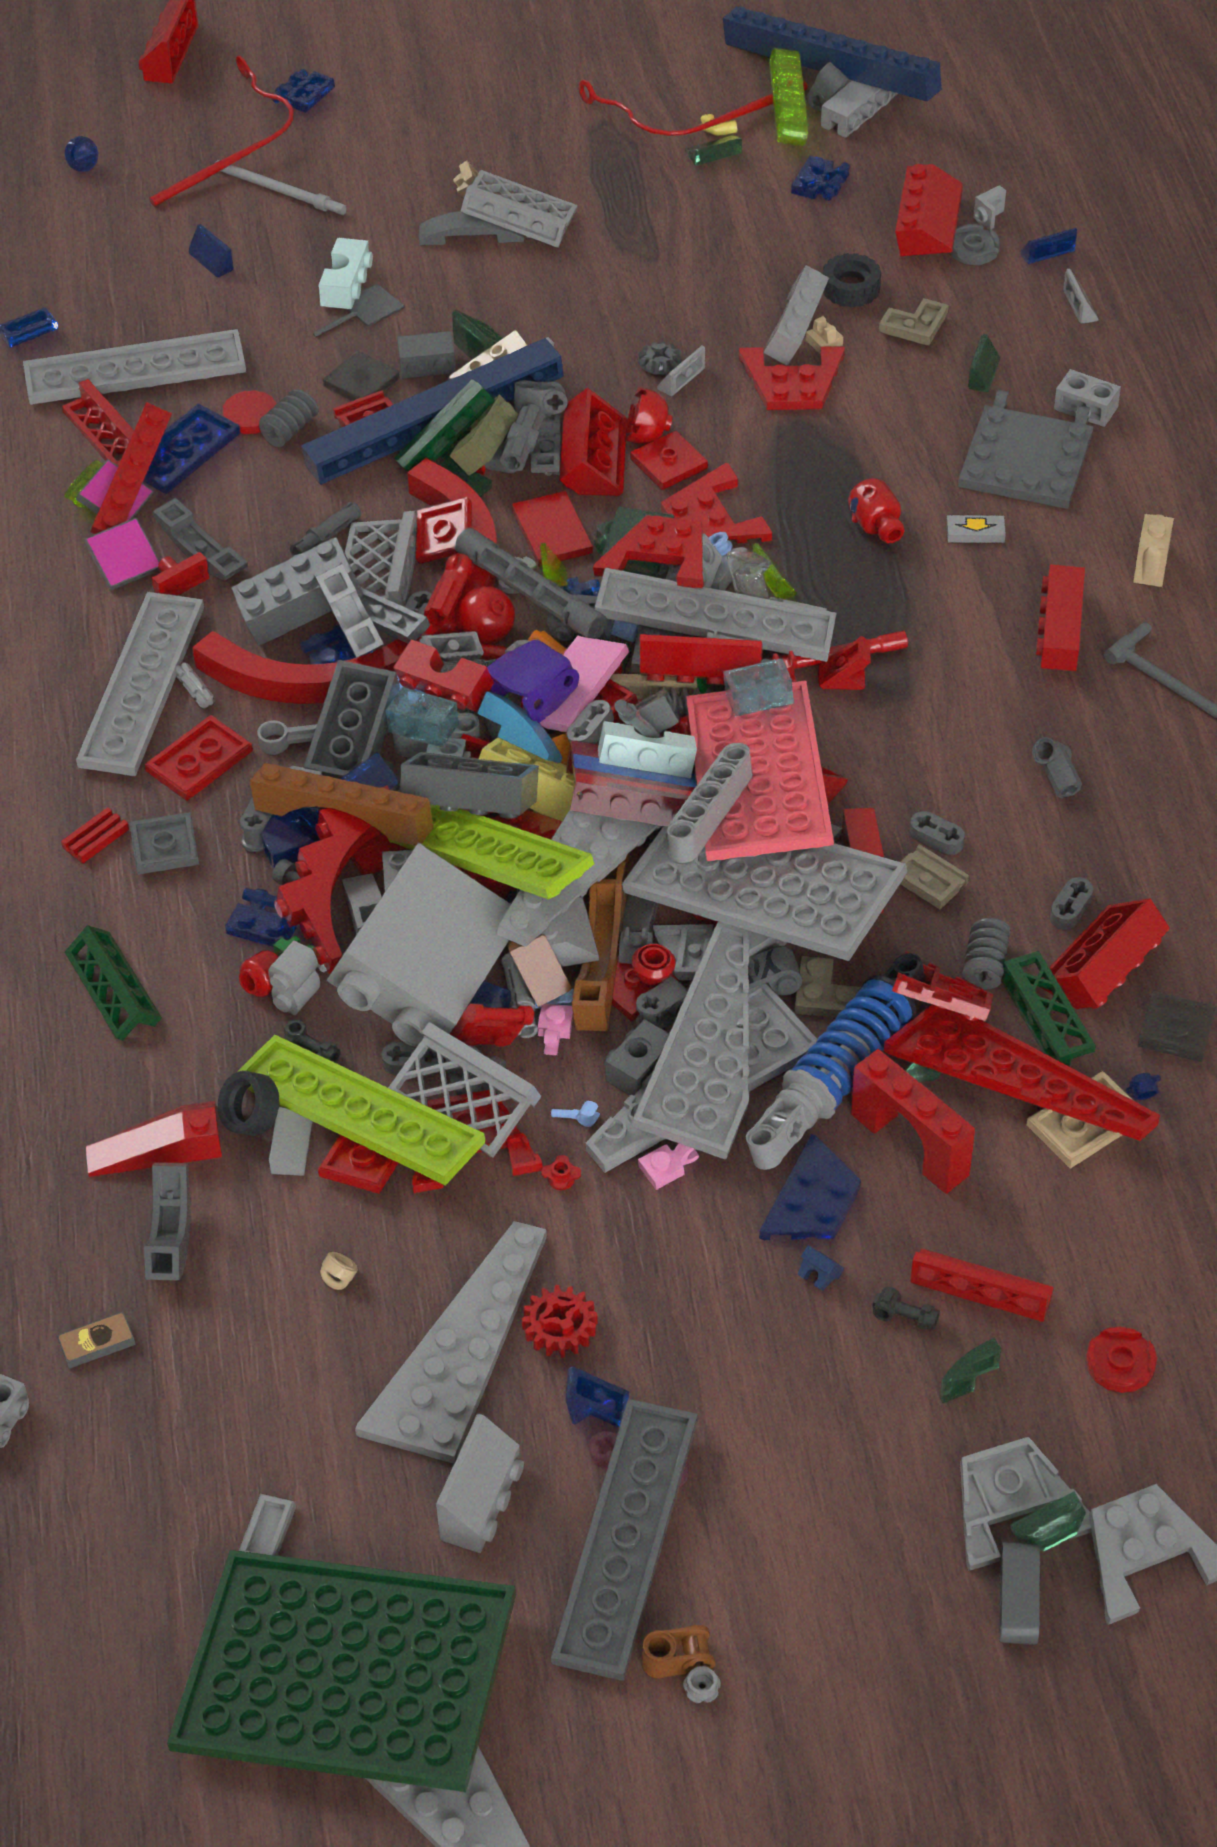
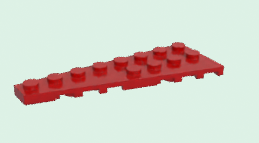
[884,1004,1160,1141]

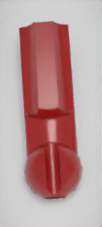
[424,553,474,627]

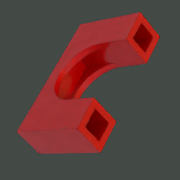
[851,1049,975,1194]

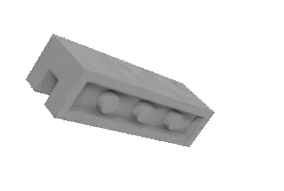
[821,81,898,138]

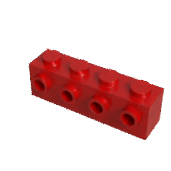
[1036,564,1085,671]

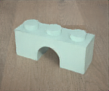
[319,238,373,309]
[598,721,697,778]

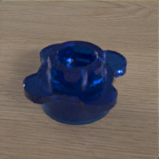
[1126,1073,1161,1100]

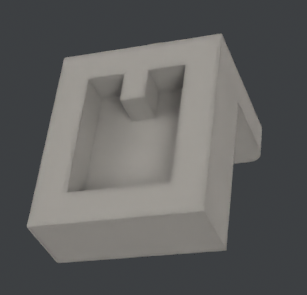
[973,185,1006,230]

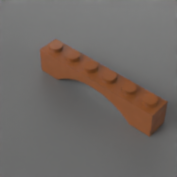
[250,763,434,846]
[572,861,627,1031]

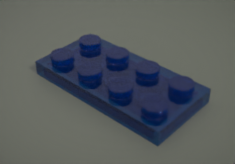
[143,403,241,494]

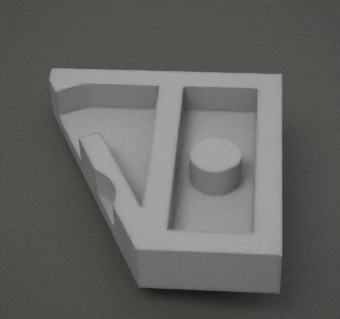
[653,924,715,980]

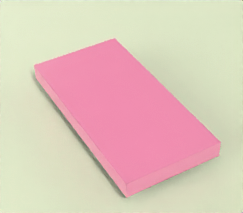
[522,636,629,732]

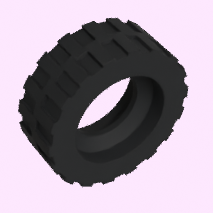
[823,253,881,307]

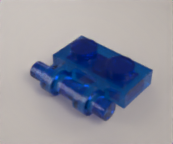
[272,69,335,113]
[791,156,850,201]
[300,624,374,664]
[225,888,297,947]

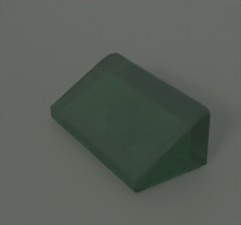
[685,135,742,166]
[968,334,1000,392]

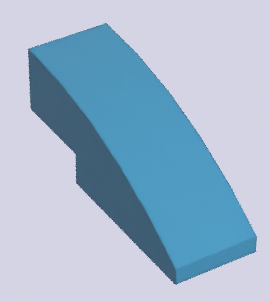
[477,691,563,763]

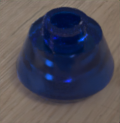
[64,136,98,172]

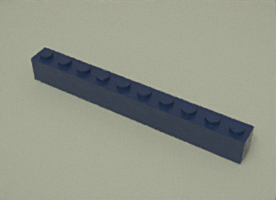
[723,7,942,102]
[301,338,564,485]

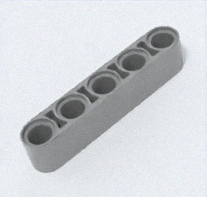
[667,743,753,863]

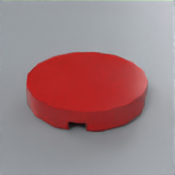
[223,390,277,434]
[1085,1326,1157,1393]

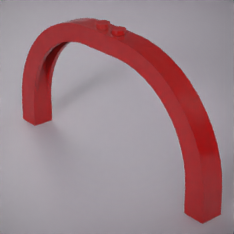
[192,458,497,704]

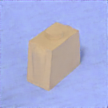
[1133,514,1174,587]

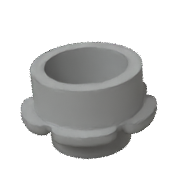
[683,1666,721,1703]

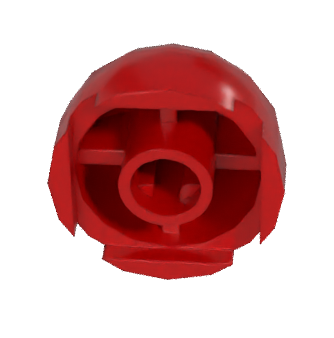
[626,387,673,444]
[455,586,515,645]

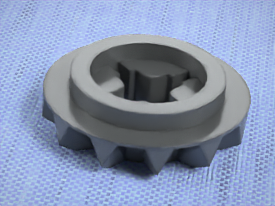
[638,341,682,374]

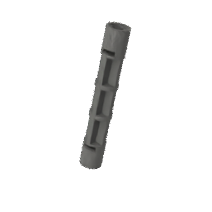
[455,528,607,639]

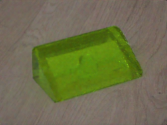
[540,543,568,587]
[752,543,797,599]

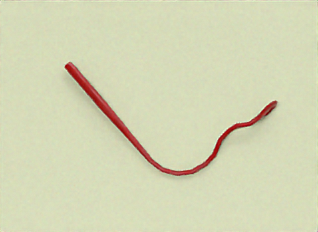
[149,55,294,207]
[578,80,808,136]

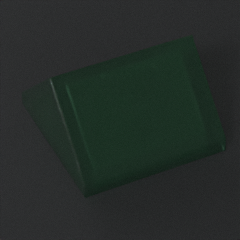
[452,309,503,360]

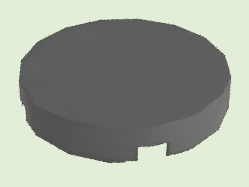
[949,224,1000,265]

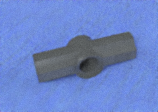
[500,404,544,474]

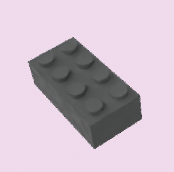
[231,537,364,646]
[304,660,400,786]
[400,752,539,818]

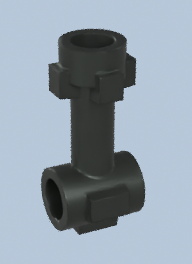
[284,1020,341,1063]
[872,1287,940,1330]

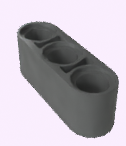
[999,1542,1040,1645]

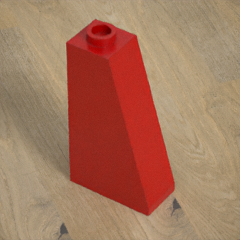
[842,808,884,913]

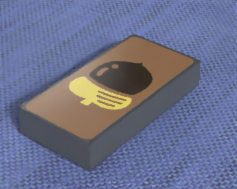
[57,1311,136,1369]

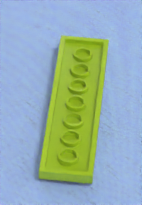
[388,805,595,900]
[237,1035,485,1186]

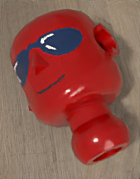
[848,478,904,543]

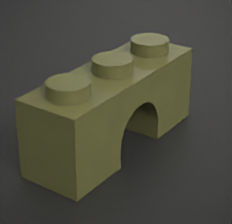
[450,395,519,476]

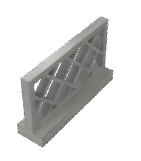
[460,170,578,248]
[345,511,417,607]
[388,1022,541,1158]

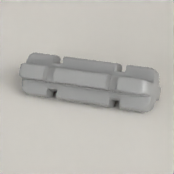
[176,662,214,708]

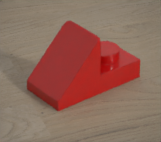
[819,636,871,690]

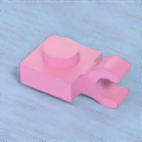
[538,1003,574,1055]
[638,1143,699,1190]

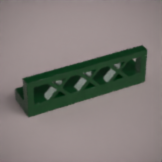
[394,379,495,472]
[65,925,162,1041]
[1001,951,1096,1067]

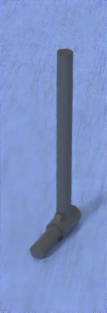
[1104,622,1217,719]

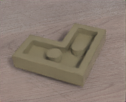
[879,298,949,345]
[795,956,861,1018]

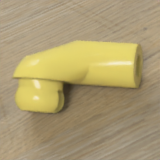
[701,114,737,136]

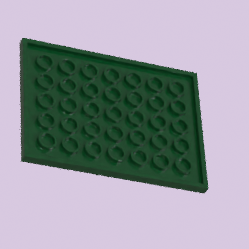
[167,1550,516,1792]

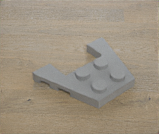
[960,1437,1092,1571]
[1089,1484,1217,1625]

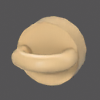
[320,1252,358,1290]

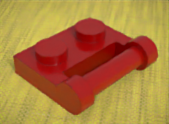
[449,1004,534,1047]

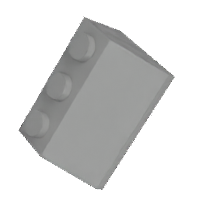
[517,889,599,967]
[436,1414,524,1553]

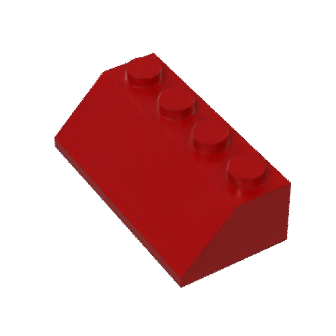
[139,0,199,84]
[895,164,963,256]
[559,387,627,496]
[640,634,763,687]
[1040,898,1170,1009]

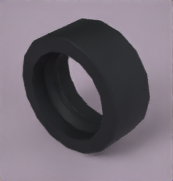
[218,1071,280,1136]

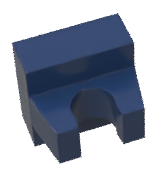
[797,1245,845,1291]

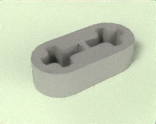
[567,700,614,745]

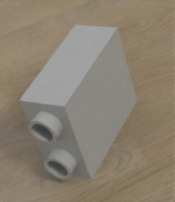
[326,843,511,1047]

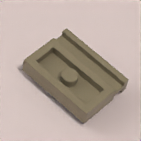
[900,844,969,909]

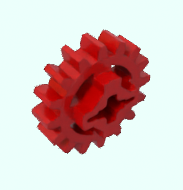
[522,1285,598,1358]

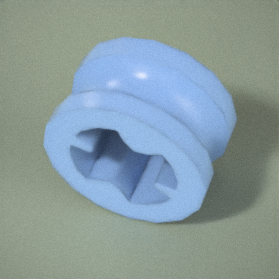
[708,532,733,556]

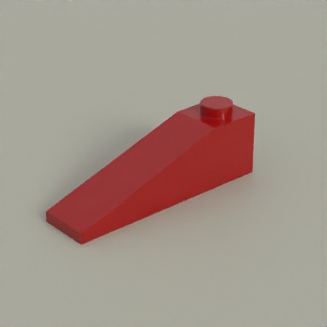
[86,1101,222,1177]

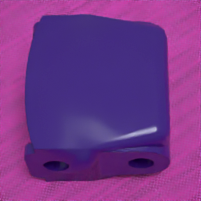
[487,639,580,723]

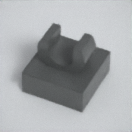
[619,927,653,963]

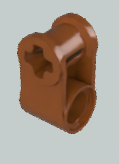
[641,1625,716,1678]

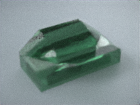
[1010,1491,1086,1551]

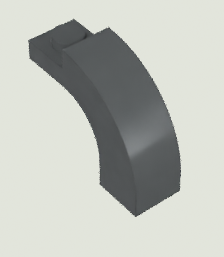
[144,1163,191,1280]

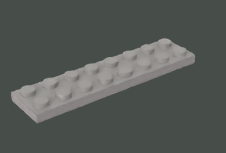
[23,329,246,405]
[595,568,836,662]
[76,592,204,776]

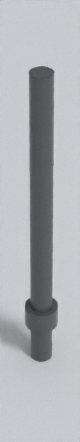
[615,700,663,738]

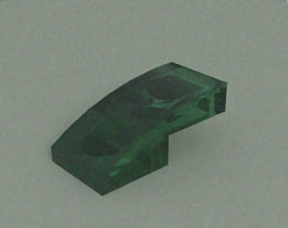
[940,1338,1002,1403]

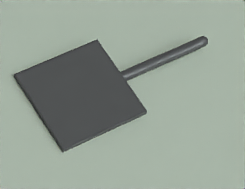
[313,284,405,337]

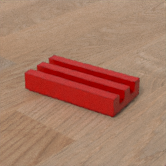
[61,807,129,864]

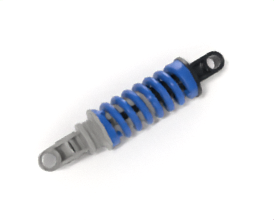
[746,953,928,1170]

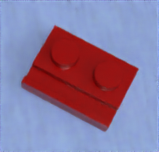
[333,390,393,427]

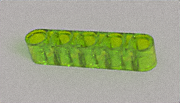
[770,48,808,146]

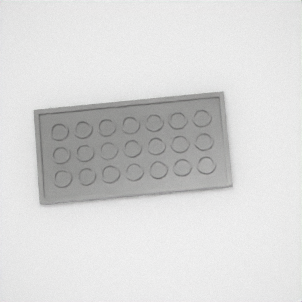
[622,826,907,961]

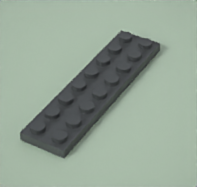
[551,1399,698,1681]

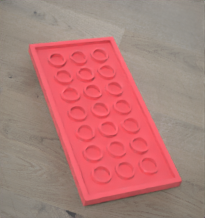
[686,681,834,861]

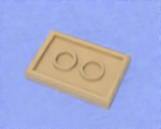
[1027,1071,1134,1169]

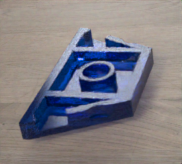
[759,1134,861,1240]

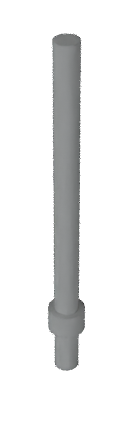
[215,160,347,215]

